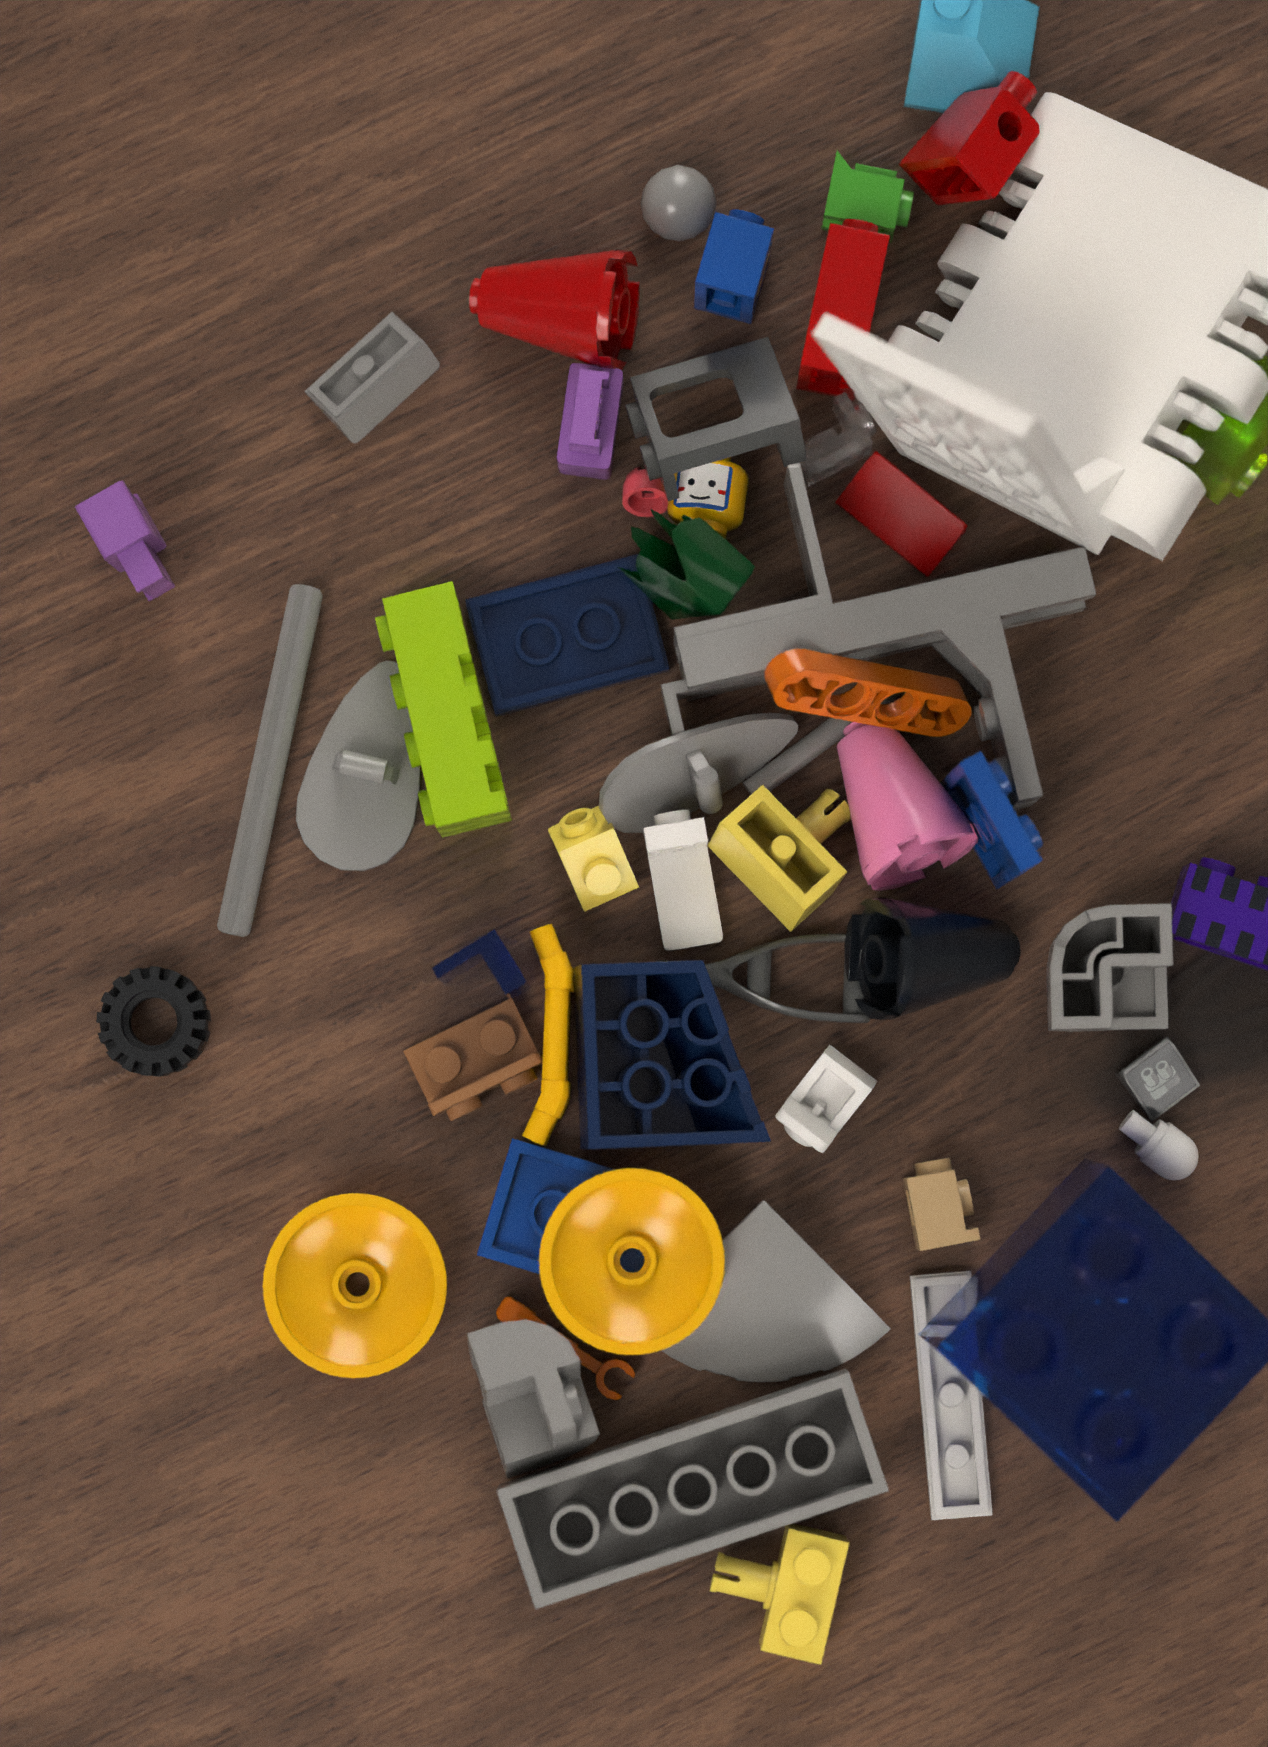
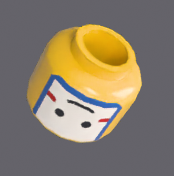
[667,457,748,539]

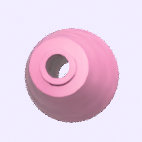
[837,722,978,891]

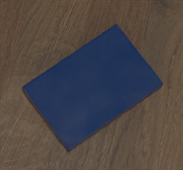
[465,554,670,717]

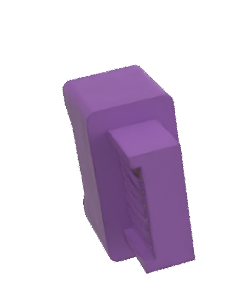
[557,363,624,480]
[75,480,175,602]

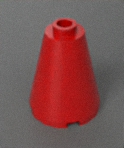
[469,249,640,370]

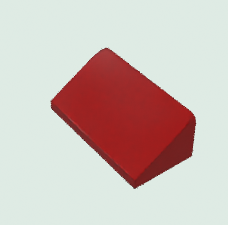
[835,451,968,578]

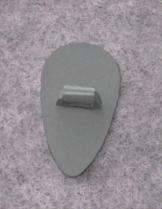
[296,661,420,871]
[599,713,798,833]

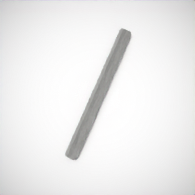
[217,584,323,937]

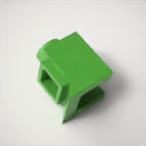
[822,150,914,243]

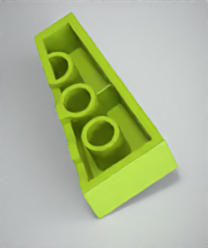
[375,581,512,838]

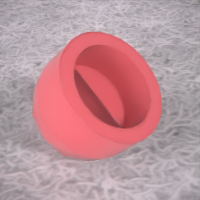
[622,466,668,517]

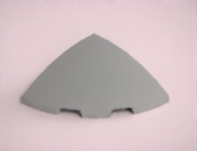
[661,1200,891,1382]

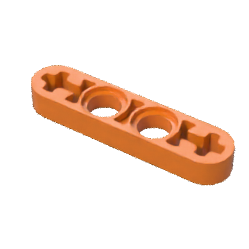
[764,649,972,737]

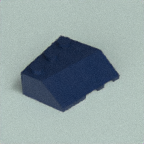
[573,960,771,1149]

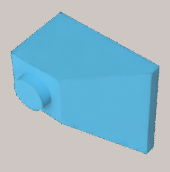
[904,0,1039,113]

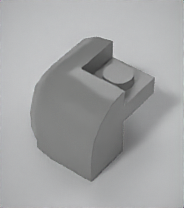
[1046,904,1173,1032]
[467,1320,600,1479]

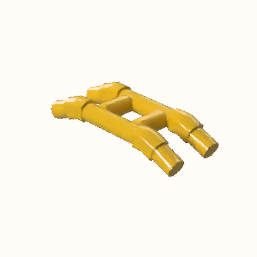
[522,924,574,1146]

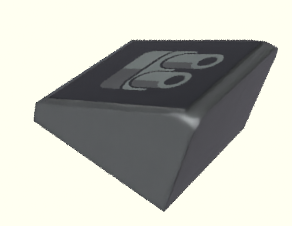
[1115,1036,1200,1122]

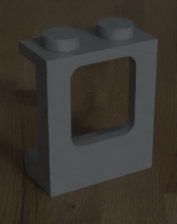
[625,337,807,501]

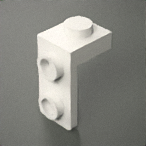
[643,810,723,951]

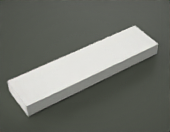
[909,1271,993,1520]

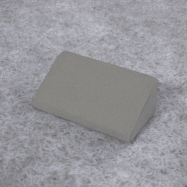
[304,312,440,443]

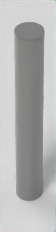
[743,693,901,795]

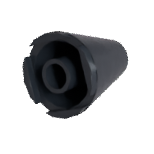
[844,897,1021,1020]

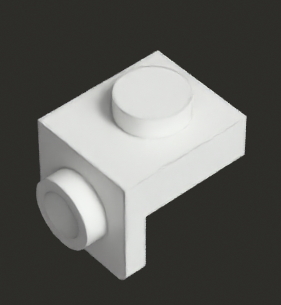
[775,1044,878,1153]

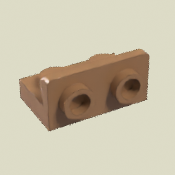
[403,998,542,1122]

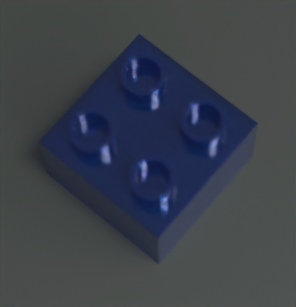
[918,1158,1268,1523]

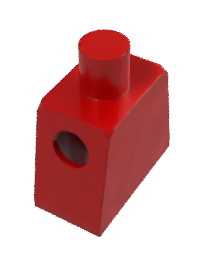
[899,71,1040,205]

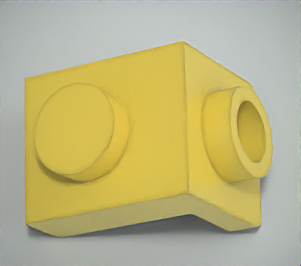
[548,806,639,912]

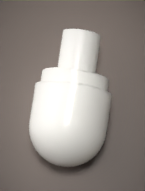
[1119,1110,1199,1180]

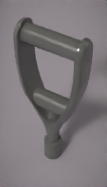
[657,934,871,1023]

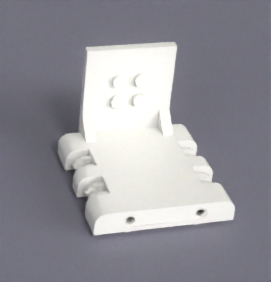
[812,92,1268,561]

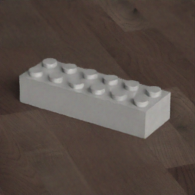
[497,1368,889,1609]

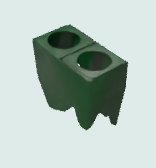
[617,509,755,620]

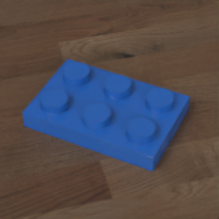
[940,751,1043,890]
[477,1138,644,1274]

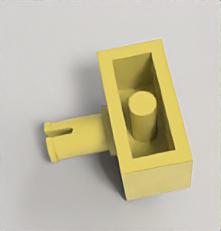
[707,785,851,932]
[710,1523,849,1665]

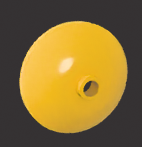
[539,1168,725,1355]
[263,1193,447,1378]

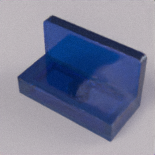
[431,929,531,999]

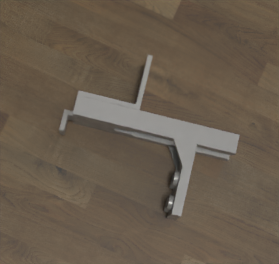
[661,462,1096,810]

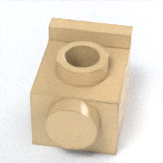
[903,1157,981,1251]

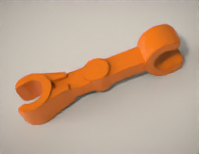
[496,1296,635,1400]

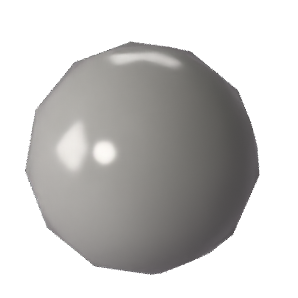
[640,165,717,241]

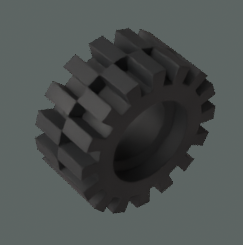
[96,966,211,1077]

